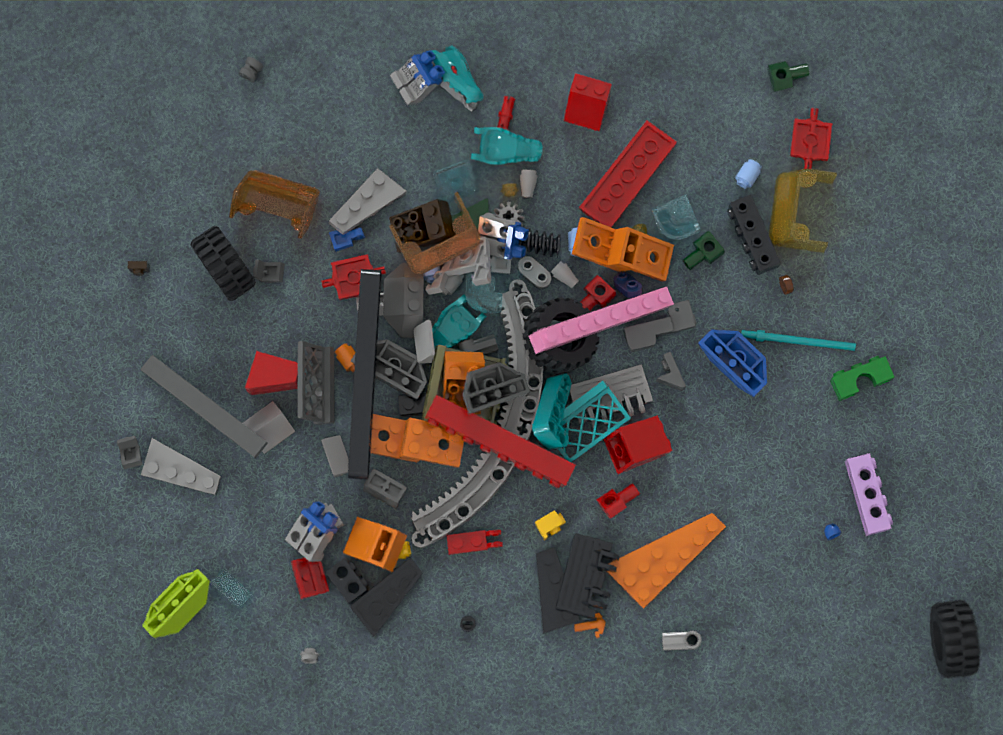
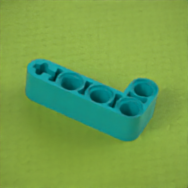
[532,373,572,450]

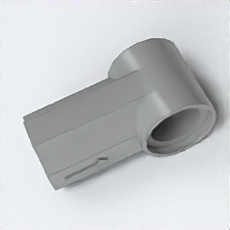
[662,631,701,650]

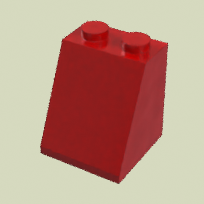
[564,73,612,132]
[245,351,306,395]
[603,415,672,474]

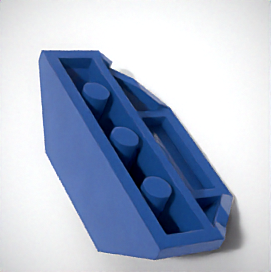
[698,330,767,397]

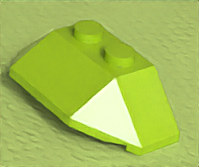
[143,569,210,638]

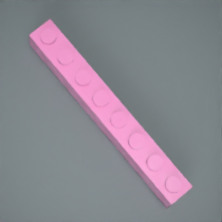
[529,287,674,354]

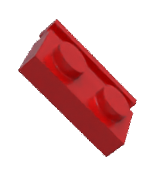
[291,557,329,599]

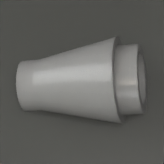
[519,170,538,198]
[551,261,579,289]

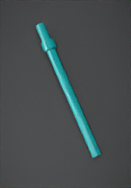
[741,330,856,351]

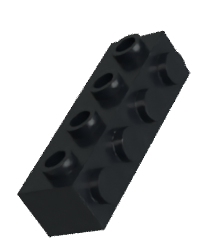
[727,195,781,275]

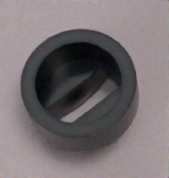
[460,615,476,632]

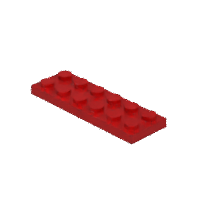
[579,121,677,228]

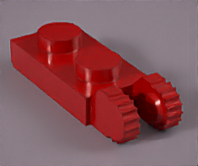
[447,530,503,555]

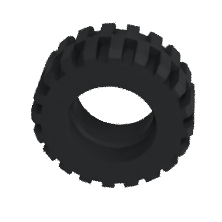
[190,226,256,301]
[523,297,600,374]
[930,600,980,678]

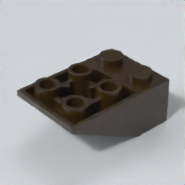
[389,199,457,253]

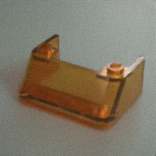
[229,170,320,239]
[389,192,480,275]

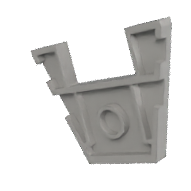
[425,237,491,295]

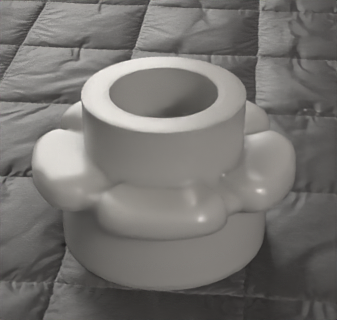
[300,648,319,664]

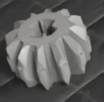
[494,202,525,227]

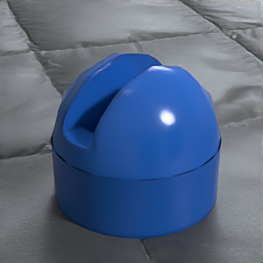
[824,524,842,540]

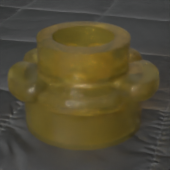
[501,183,519,197]

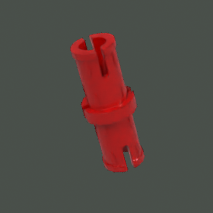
[497,96,516,130]

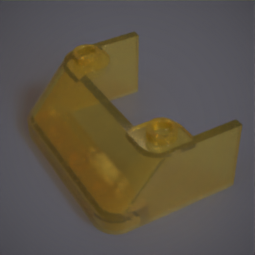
[769,169,837,253]

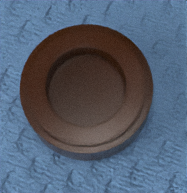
[779,275,794,295]

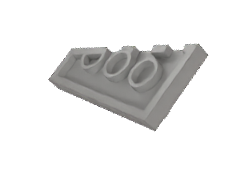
[329,168,407,235]
[141,438,221,495]

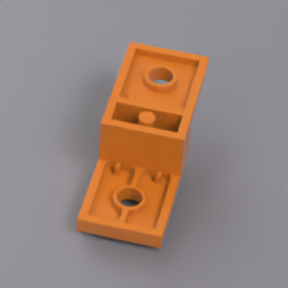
[572,217,674,281]
[371,414,464,468]

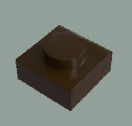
[128,261,150,276]

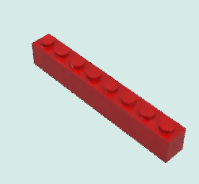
[424,395,576,488]

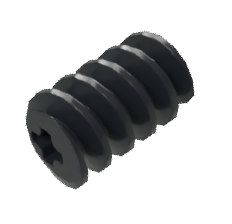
[521,228,561,258]

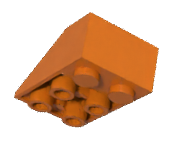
[442,351,485,414]
[343,517,407,572]

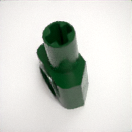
[768,61,810,92]
[682,231,725,270]

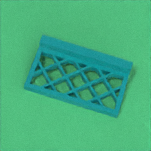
[558,381,631,463]

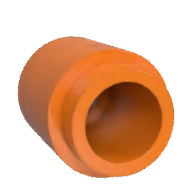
[335,343,356,372]

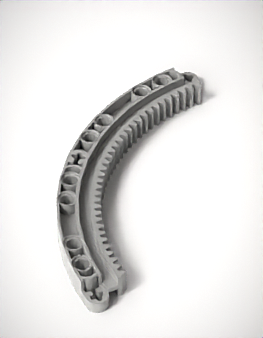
[412,279,543,548]

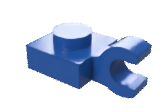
[329,227,365,252]

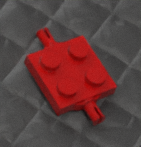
[790,108,832,172]
[321,254,386,300]

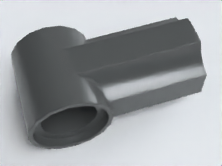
[458,334,499,355]

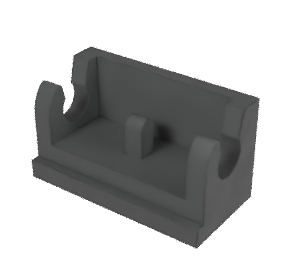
[363,469,407,509]

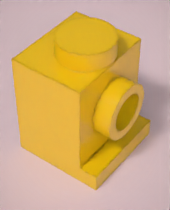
[535,510,566,541]

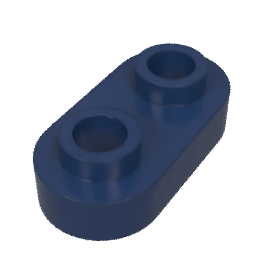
[613,272,643,298]

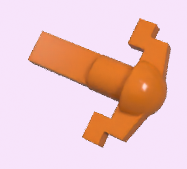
[574,613,606,638]

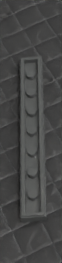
[140,355,268,458]

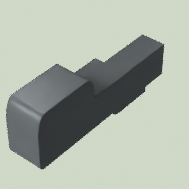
[624,300,697,352]

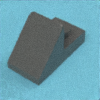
[656,352,686,391]

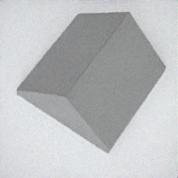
[243,401,295,454]

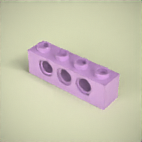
[845,453,893,536]

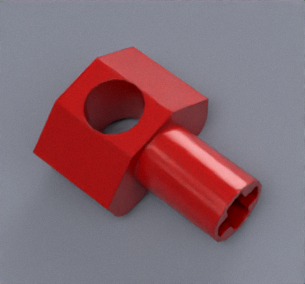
[580,275,617,310]
[596,483,640,519]

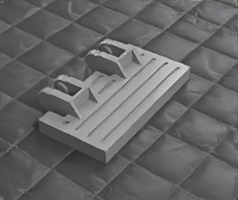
[570,364,653,428]

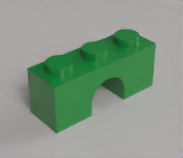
[830,356,894,401]

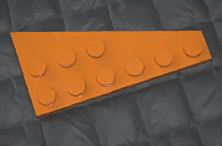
[605,513,726,609]

